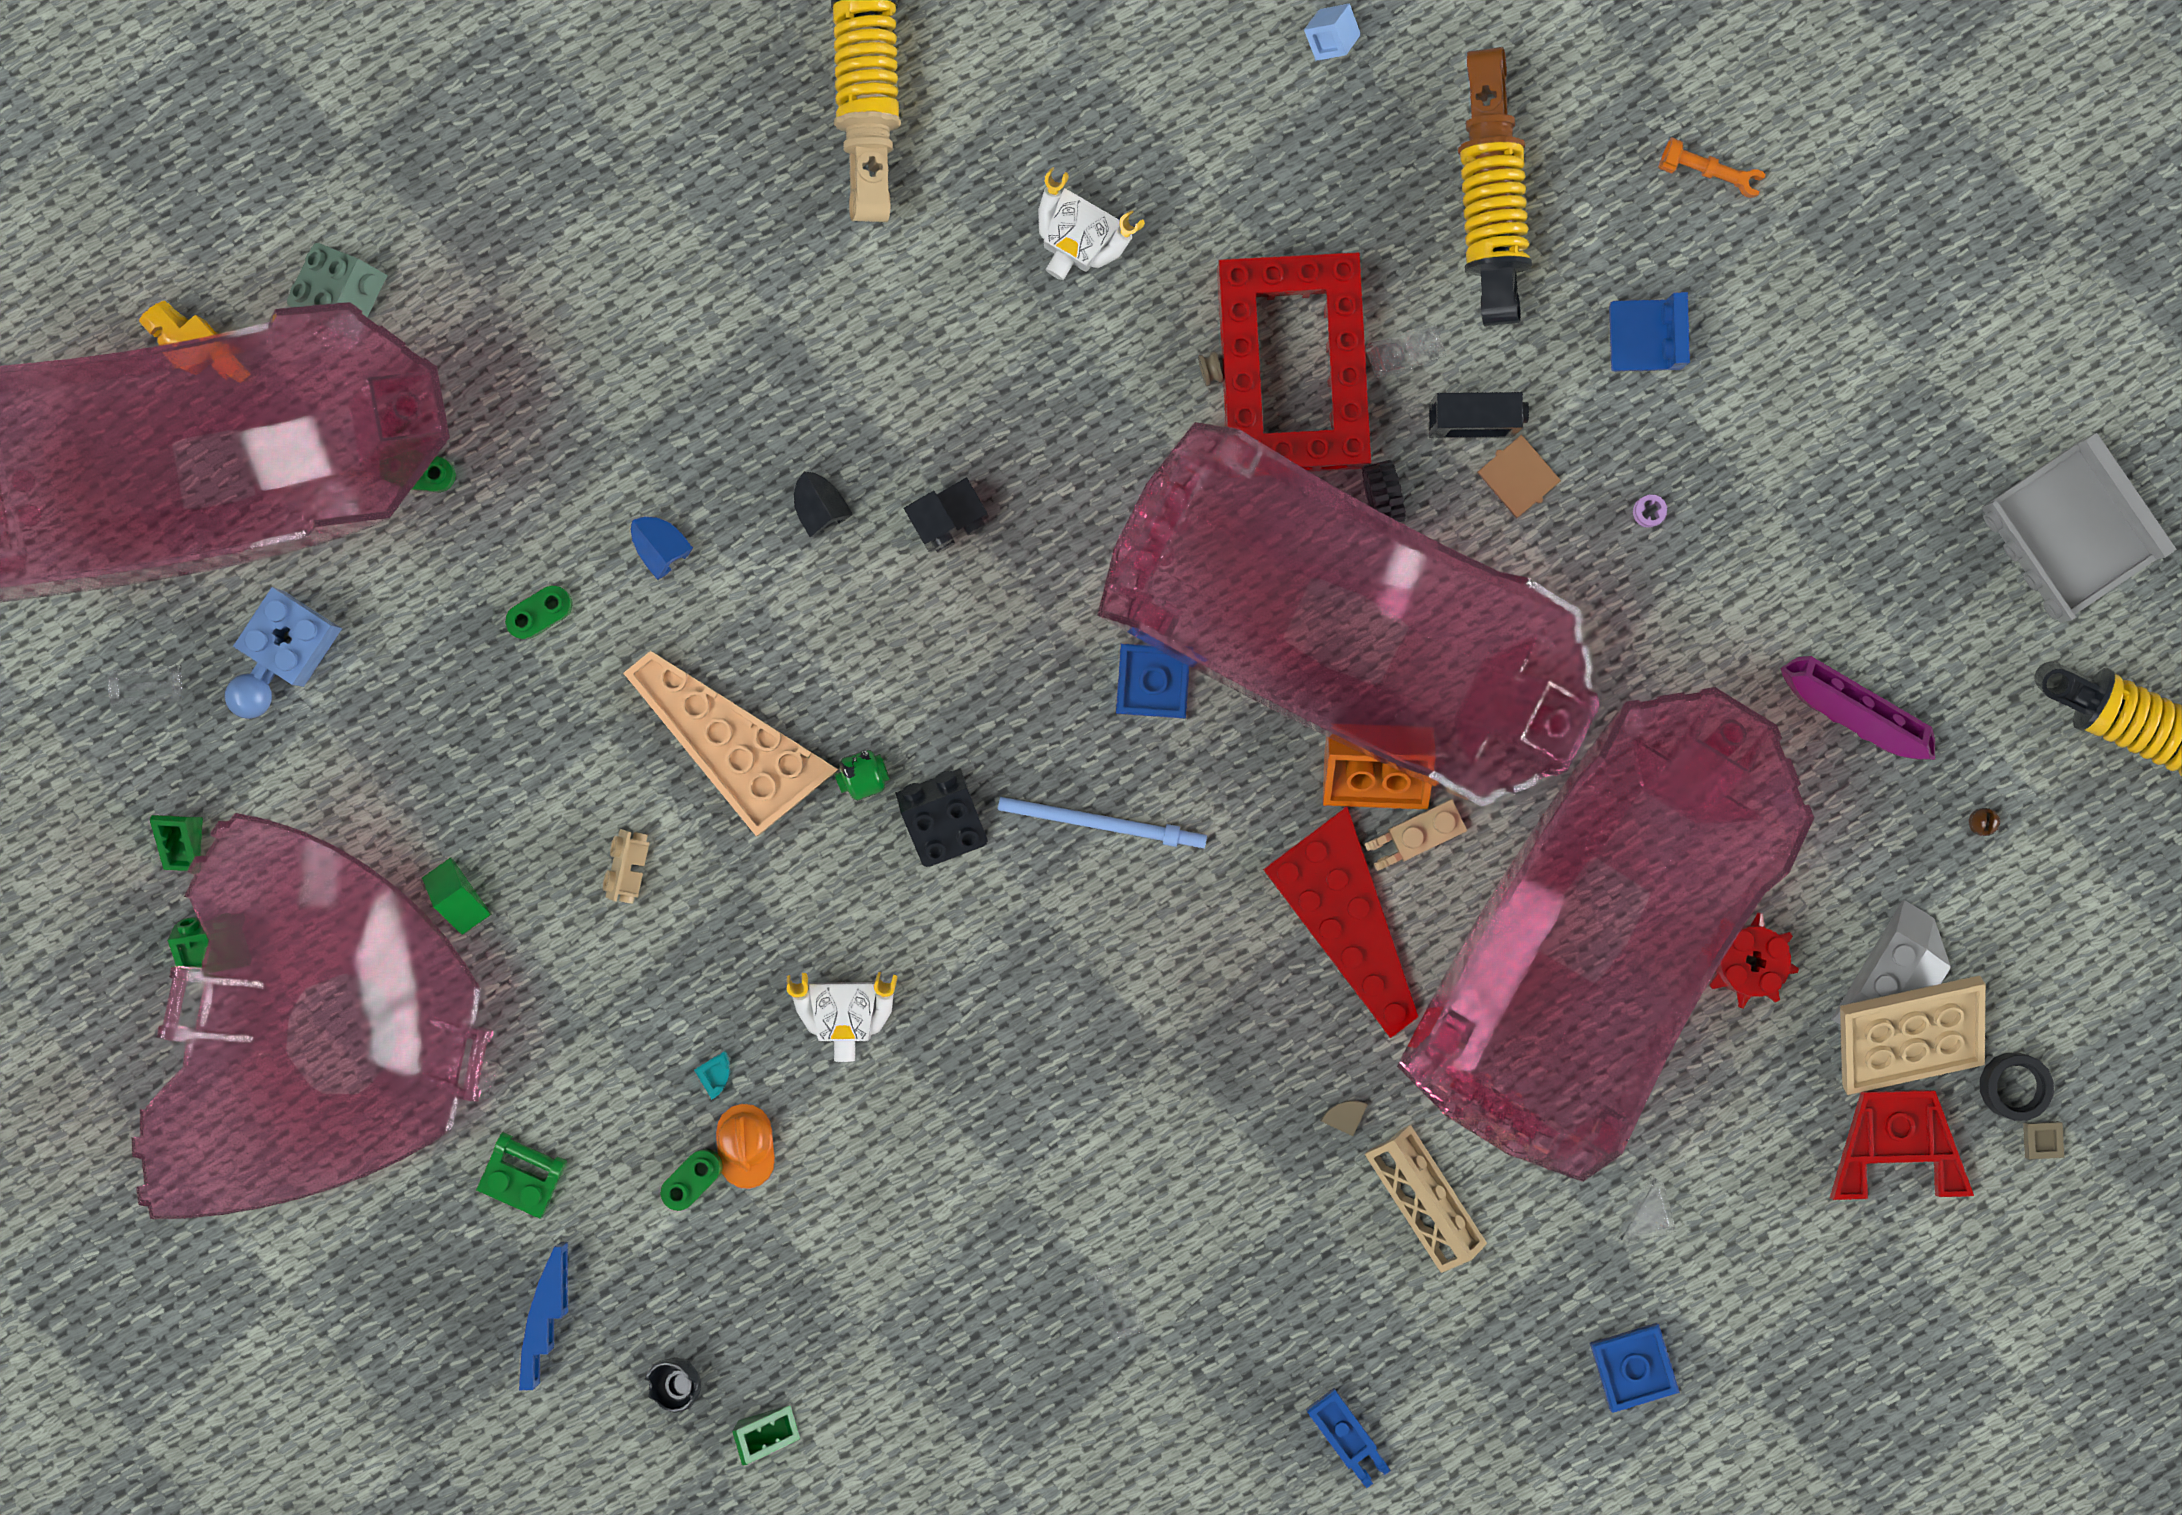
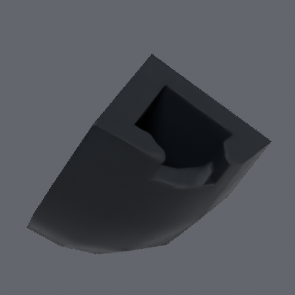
[794,471,853,537]

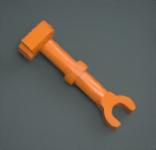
[1658,137,1766,198]

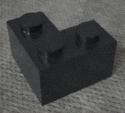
[903,477,989,553]

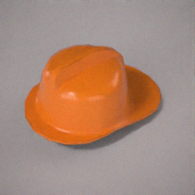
[716,1104,775,1189]

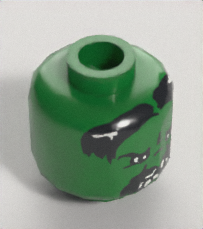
[835,749,890,801]

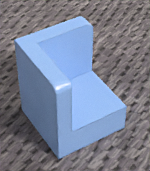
[1304,3,1360,61]

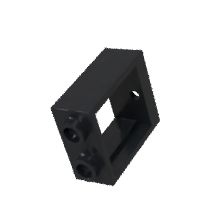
[1429,392,1529,438]

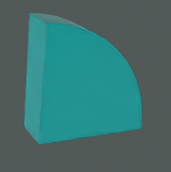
[694,1051,730,1100]

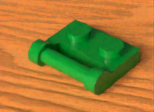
[476,1132,567,1219]

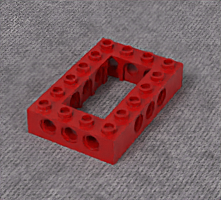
[1217,252,1371,476]

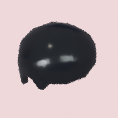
[645,1357,701,1413]

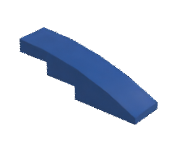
[519,1242,568,1391]

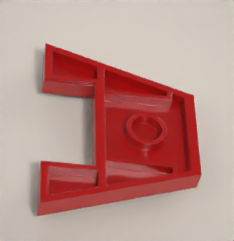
[1829,1089,1974,1200]

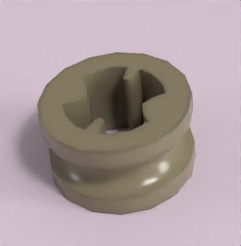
[1198,351,1223,386]

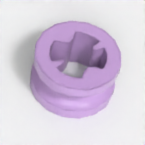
[1633,495,1667,527]

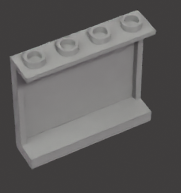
[1981,433,2177,623]

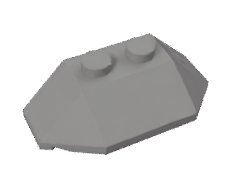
[1831,900,1951,1025]

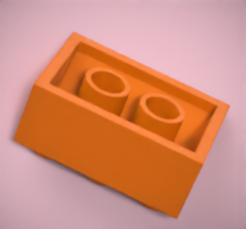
[1323,726,1436,809]

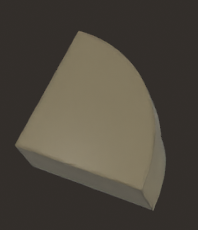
[1320,1100,1368,1136]

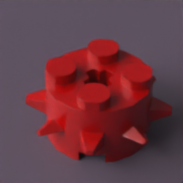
[1703,913,1799,1009]

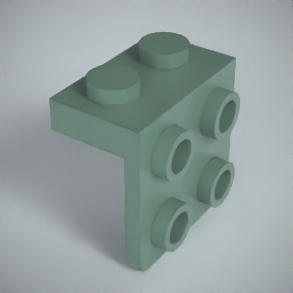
[287,243,387,338]

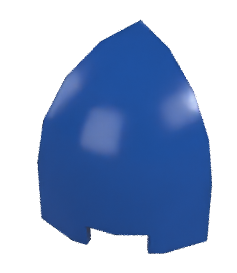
[631,517,693,580]

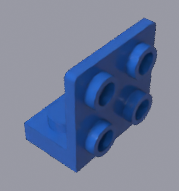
[1609,292,1690,372]

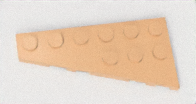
[623,651,839,836]

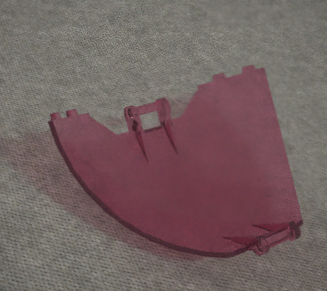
[131,813,493,1219]

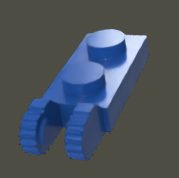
[1306,1388,1391,1488]

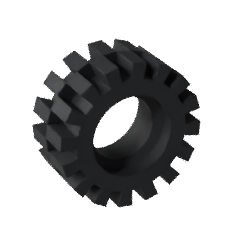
[1362,460,1406,528]

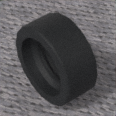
[1980,1053,2054,1121]

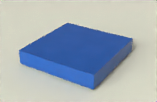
[1116,644,1191,719]
[1590,1323,1680,1413]

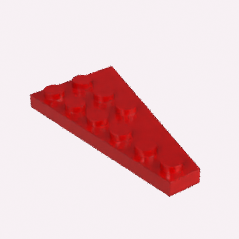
[1262,806,1419,1038]

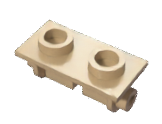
[603,829,650,904]

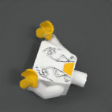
[1038,167,1145,280]
[787,972,898,1062]

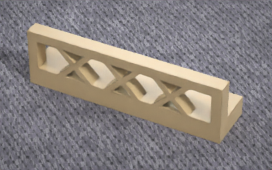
[1365,1125,1487,1273]

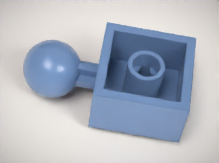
[225,587,342,719]

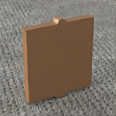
[1477,434,1561,519]

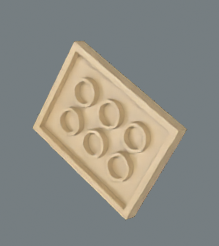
[1840,975,1986,1095]

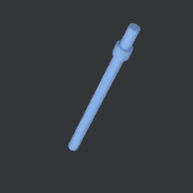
[998,797,1207,849]

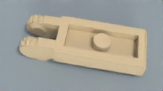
[1365,799,1467,871]

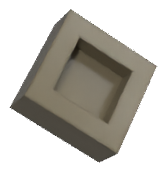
[2023,1121,2065,1159]

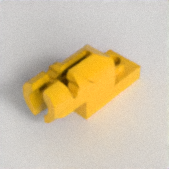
[139,301,252,382]

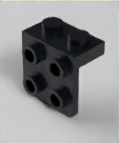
[895,768,988,867]

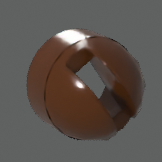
[1969,808,2000,836]

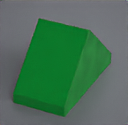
[150,815,203,872]
[422,857,492,935]
[732,1405,800,1465]

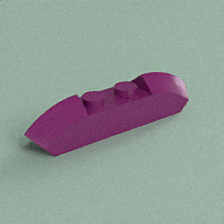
[1780,656,1935,760]

